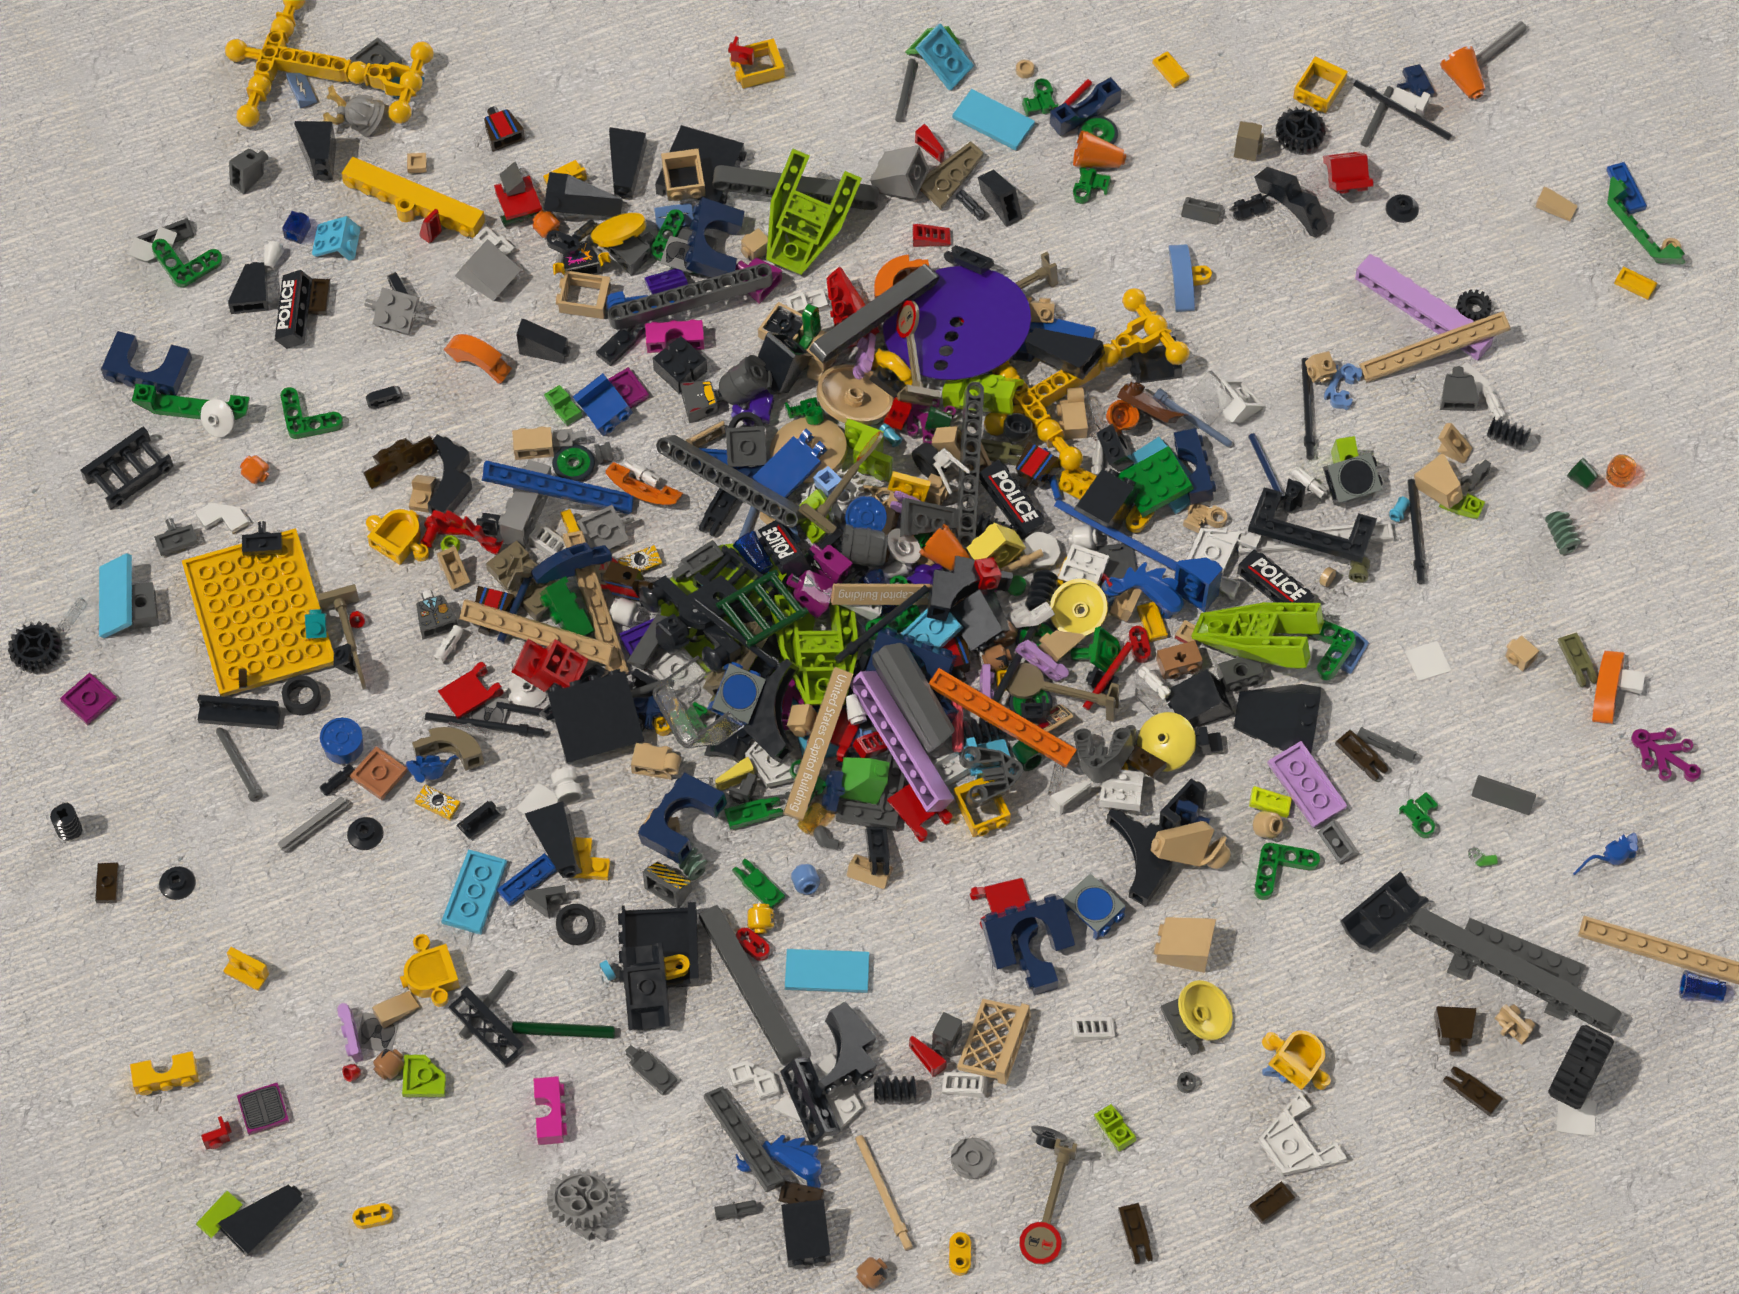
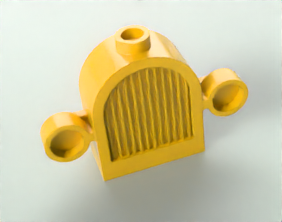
[366,509,429,565]
[400,934,460,1007]
[1262,1030,1331,1090]

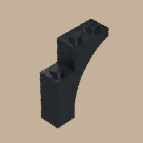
[1254,166,1328,237]
[427,434,472,514]

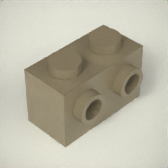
[1234,121,1265,162]

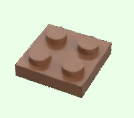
[350,746,408,801]

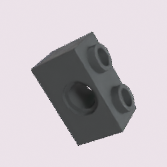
[132,582,159,629]
[1216,657,1264,693]
[932,1012,962,1057]

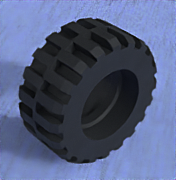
[1548,1025,1614,1109]

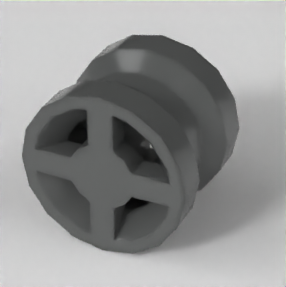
[594,442,614,464]

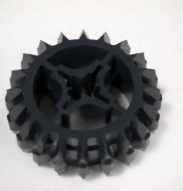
[1275,106,1326,154]
[8,621,63,673]

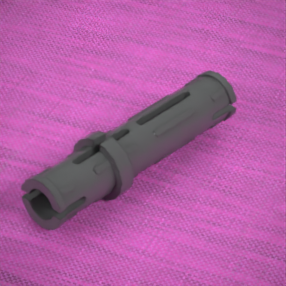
[1357,727,1417,763]

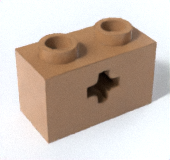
[1156,640,1203,680]

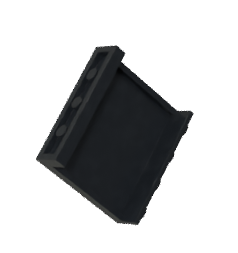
[655,125,747,205]
[546,669,644,763]
[618,902,699,989]

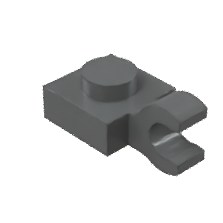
[1460,459,1491,492]

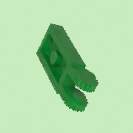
[724,797,784,830]
[732,859,785,909]

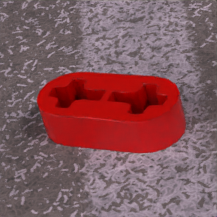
[1128,626,1151,663]
[736,927,770,961]

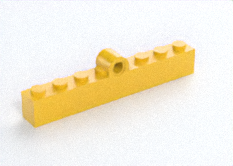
[341,156,485,238]

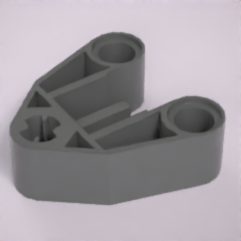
[1074,728,1134,783]
[959,746,1023,808]

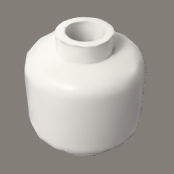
[1069,525,1099,550]
[609,598,640,626]

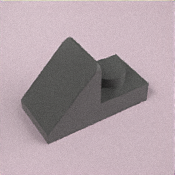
[524,885,567,918]

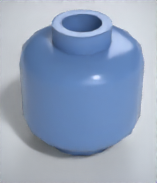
[791,864,820,895]

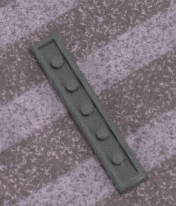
[704,1086,785,1192]

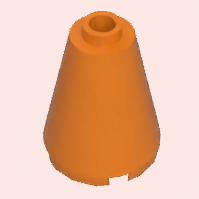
[1440,46,1485,100]
[1073,130,1126,168]
[919,523,971,571]

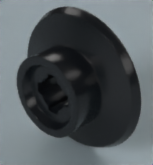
[1385,194,1419,223]
[347,817,384,850]
[159,866,196,900]
[1031,1125,1067,1149]

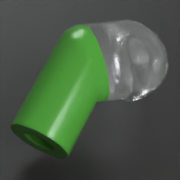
[1468,846,1498,867]

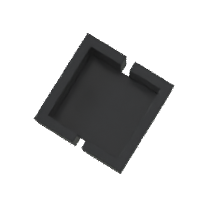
[652,336,707,394]

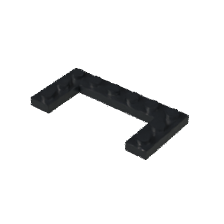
[1248,487,1377,563]

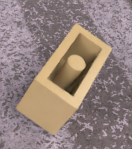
[512,426,554,460]

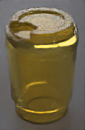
[797,802,827,834]

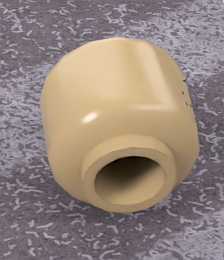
[1253,811,1283,838]

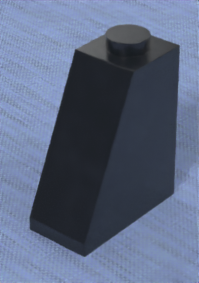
[978,169,1022,227]
[228,262,269,314]
[516,319,571,364]

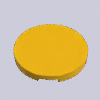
[591,213,647,247]

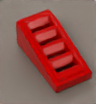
[915,124,945,163]
[419,208,442,244]
[912,224,951,247]
[853,731,889,758]
[909,1036,947,1077]

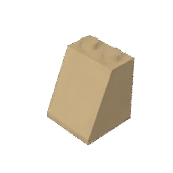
[1154,917,1216,973]

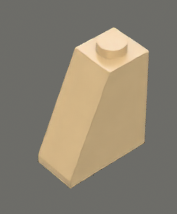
[1414,453,1463,509]
[1151,821,1214,867]

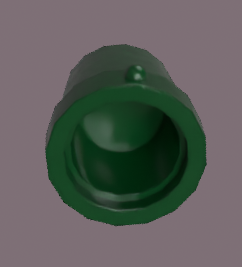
[924,406,952,432]
[1567,458,1599,490]
[1012,741,1044,771]

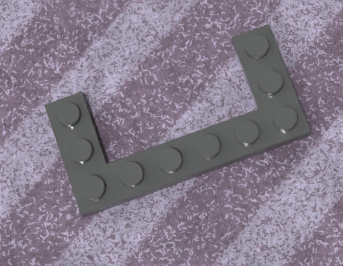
[836,715,905,830]
[1447,918,1586,1021]

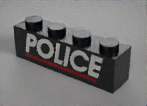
[275,270,312,349]
[979,459,1045,540]
[758,520,810,577]
[1237,549,1314,603]

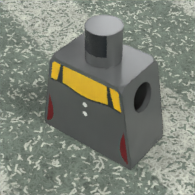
[680,381,725,423]

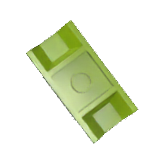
[942,374,1024,415]

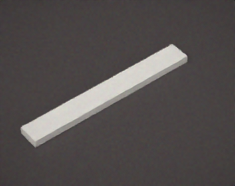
[1236,521,1394,556]

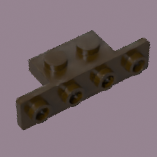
[363,436,437,489]

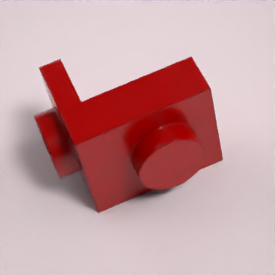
[728,36,754,65]
[884,397,913,430]
[974,557,1002,590]
[201,1116,232,1150]

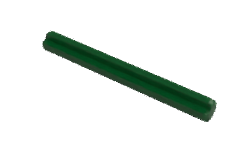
[512,1021,615,1038]

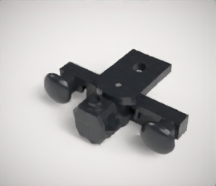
[639,575,743,673]

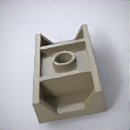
[486,540,556,622]
[703,621,768,696]

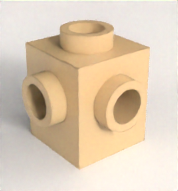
[1305,351,1337,383]

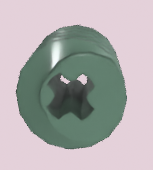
[1545,511,1582,555]
[674,836,708,881]

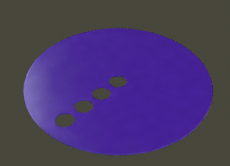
[883,266,1031,380]

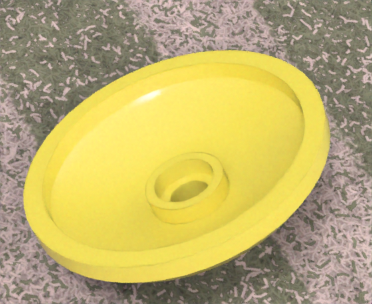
[1050,579,1108,637]
[1137,712,1196,772]
[1178,980,1233,1041]

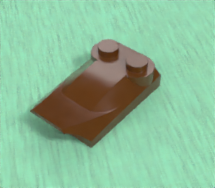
[1117,382,1189,423]

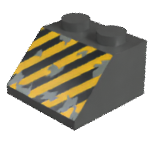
[643,861,692,908]

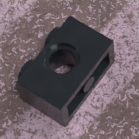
[1096,424,1135,472]

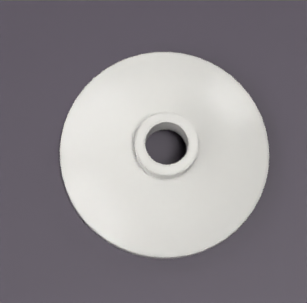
[201,399,234,437]
[887,529,921,564]
[508,676,548,707]

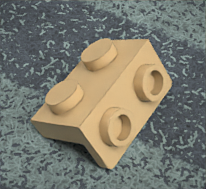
[1026,297,1054,323]

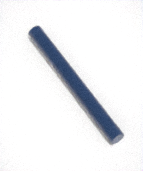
[1248,433,1285,500]
[497,577,533,643]

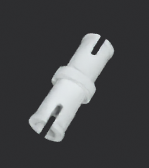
[623,459,662,488]
[1291,466,1329,500]
[433,625,465,664]

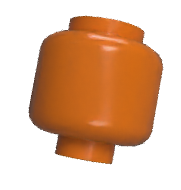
[532,210,560,238]
[240,455,270,484]

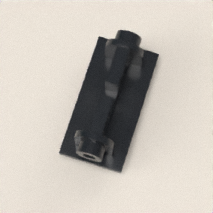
[1229,193,1270,220]
[1284,478,1306,512]
[456,801,501,839]

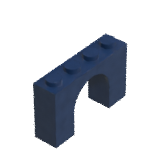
[685,197,745,278]
[101,331,192,396]
[866,627,957,700]
[638,772,727,865]
[980,894,1075,970]

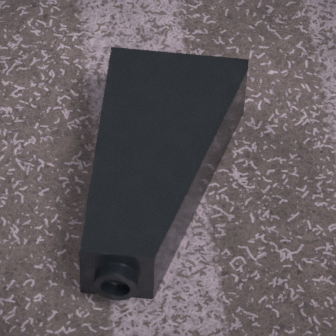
[609,127,647,198]
[1025,328,1105,380]
[525,801,582,879]
[216,1184,303,1256]

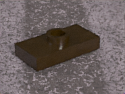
[308,278,331,315]
[1126,745,1167,779]
[95,863,119,903]
[778,1180,825,1204]
[1248,1181,1295,1224]

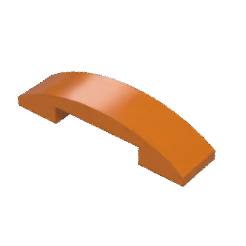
[605,462,683,505]
[1592,651,1625,724]

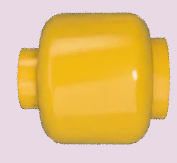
[747,904,774,934]

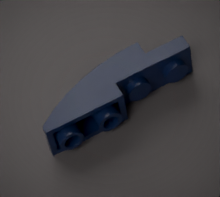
[531,542,612,584]

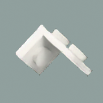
[1391,88,1430,117]

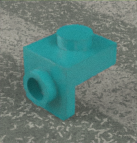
[305,609,327,639]

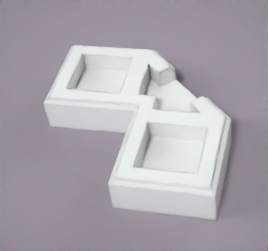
[128,226,177,262]
[195,503,249,534]
[1008,602,1055,628]
[727,1061,780,1100]

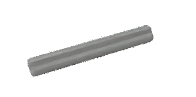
[1476,21,1527,67]
[278,797,348,852]

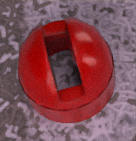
[349,611,365,628]
[342,1064,361,1082]

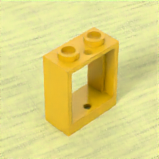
[729,38,785,89]
[1293,56,1348,113]
[953,778,1011,837]

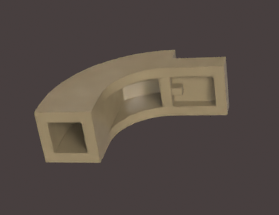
[412,727,484,771]

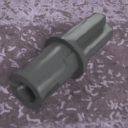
[714,1200,757,1220]

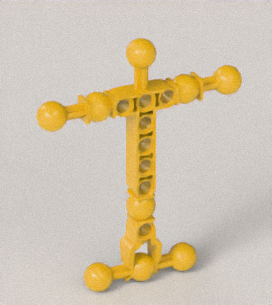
[225,0,434,127]
[984,288,1190,471]

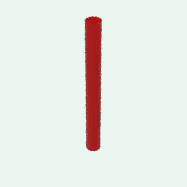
[1082,641,1134,711]

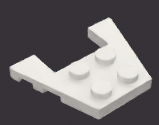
[1187,528,1262,600]
[745,719,828,787]
[773,1053,862,1138]
[1258,1092,1347,1176]

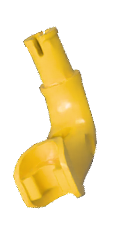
[871,348,913,385]

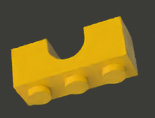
[130,1051,199,1095]

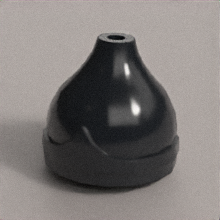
[1003,413,1033,445]

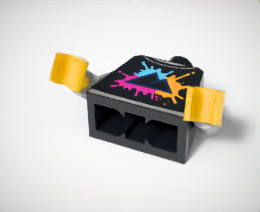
[553,241,611,275]

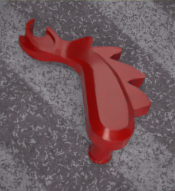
[420,510,504,555]

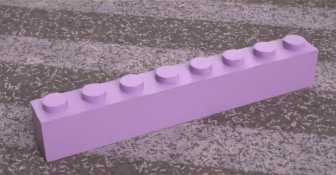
[1355,254,1494,361]
[850,671,954,812]

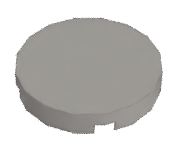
[951,1137,993,1179]

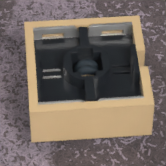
[758,302,804,344]

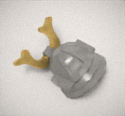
[323,85,384,137]

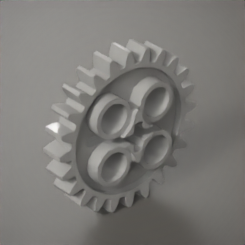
[547,1169,616,1229]

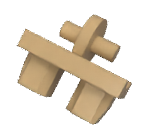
[1494,1004,1535,1045]

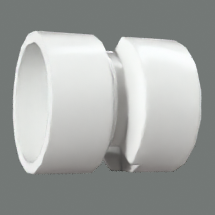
[551,767,583,805]

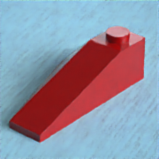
[826,267,879,349]

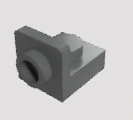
[729,773,757,804]

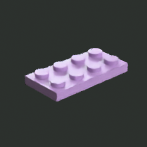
[1267,741,1347,828]

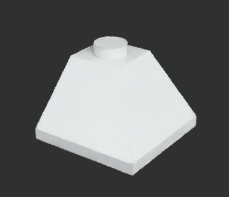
[1220,379,1265,423]

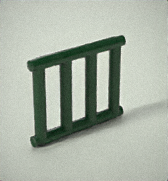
[716,570,809,648]

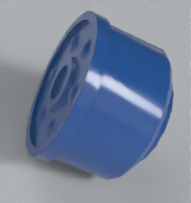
[845,495,887,531]
[320,717,363,764]

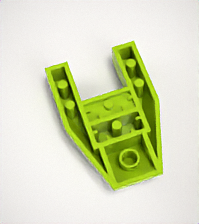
[766,148,862,275]
[771,595,859,706]
[1191,602,1324,669]

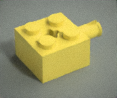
[967,523,1026,569]

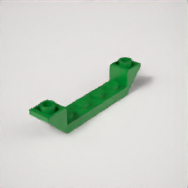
[1607,176,1686,264]
[132,384,250,421]

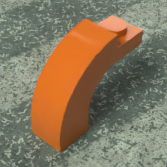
[874,254,929,299]
[444,334,512,384]

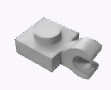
[553,429,587,450]
[570,1221,609,1242]

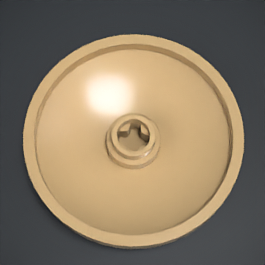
[816,364,893,426]
[770,417,848,483]

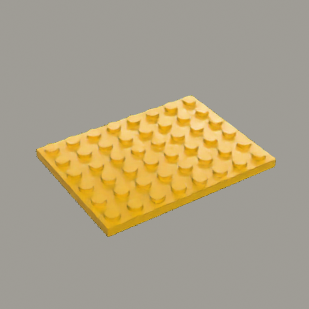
[181,528,334,697]

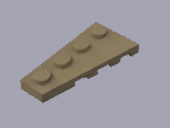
[920,141,984,210]

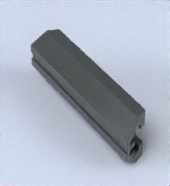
[872,643,955,754]

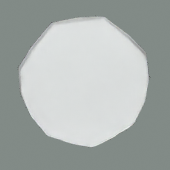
[1022,532,1061,568]

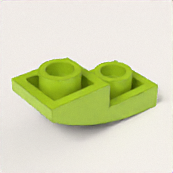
[1439,493,1485,519]
[1094,1104,1136,1152]
[196,1191,243,1239]

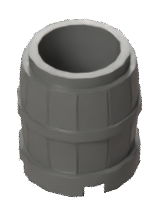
[719,355,773,406]
[841,524,888,567]

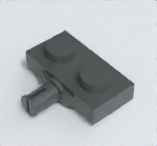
[154,518,199,556]

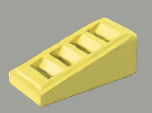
[715,757,754,791]

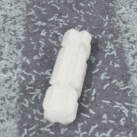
[1482,386,1505,420]
[1091,441,1104,475]
[1138,666,1171,699]

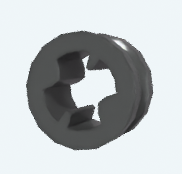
[1177,1072,1196,1093]

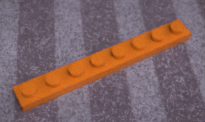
[929,668,1077,768]

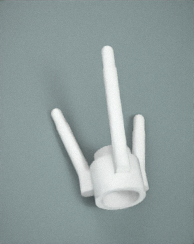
[933,448,970,494]

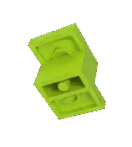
[845,418,892,482]

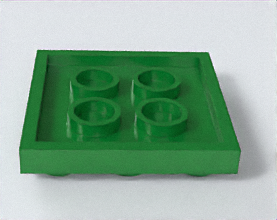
[1119,446,1194,518]

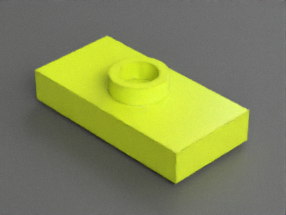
[1249,786,1292,818]

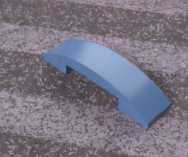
[1168,244,1195,312]

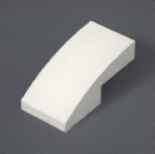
[473,226,515,256]
[786,289,830,314]
[1617,669,1645,694]

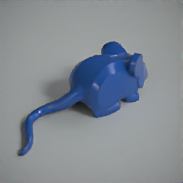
[406,755,458,783]
[1573,832,1638,875]

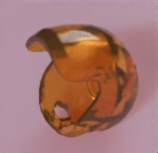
[1606,454,1637,488]

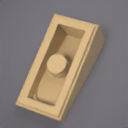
[1536,187,1577,221]
[372,991,420,1029]

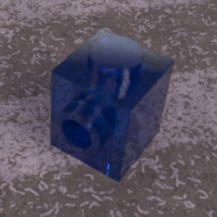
[282,211,311,244]

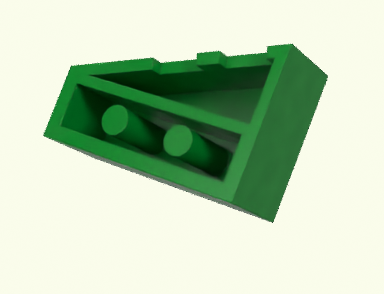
[540,576,594,636]

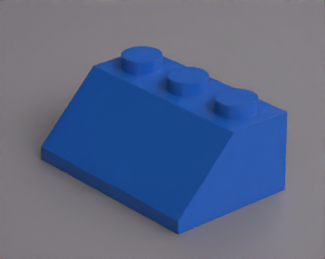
[1174,557,1223,612]

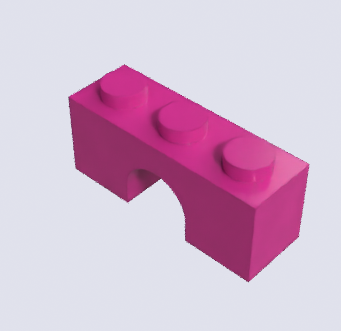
[645,319,704,353]
[533,1076,567,1145]

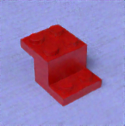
[1323,151,1374,193]
[511,638,589,692]

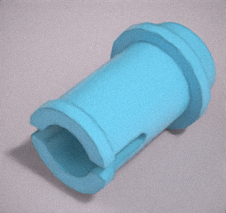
[879,423,903,447]
[1389,496,1410,522]

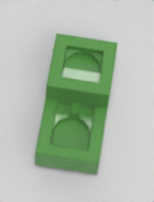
[544,385,583,426]

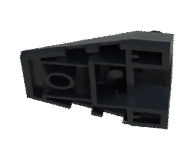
[1233,684,1321,754]

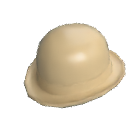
[1201,836,1231,869]

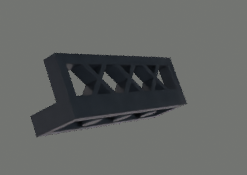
[197,695,281,730]
[448,986,524,1067]
[780,1058,841,1145]

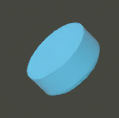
[600,960,616,981]

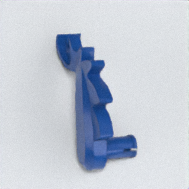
[1102,562,1184,619]
[736,1135,822,1188]

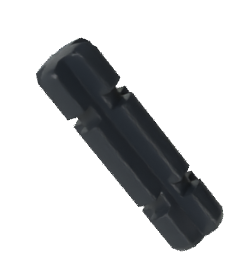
[956,190,986,220]
[572,220,598,242]
[319,764,355,796]

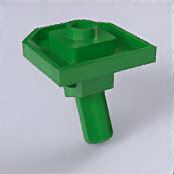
[1071,626,1122,672]

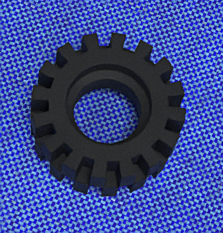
[1456,289,1492,322]

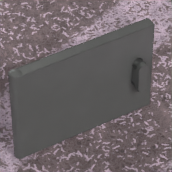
[1097,543,1137,579]

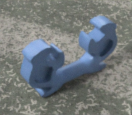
[1324,363,1362,410]

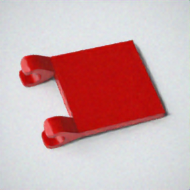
[494,176,542,220]
[438,662,504,719]
[807,708,860,762]
[887,784,953,842]
[970,878,1030,929]

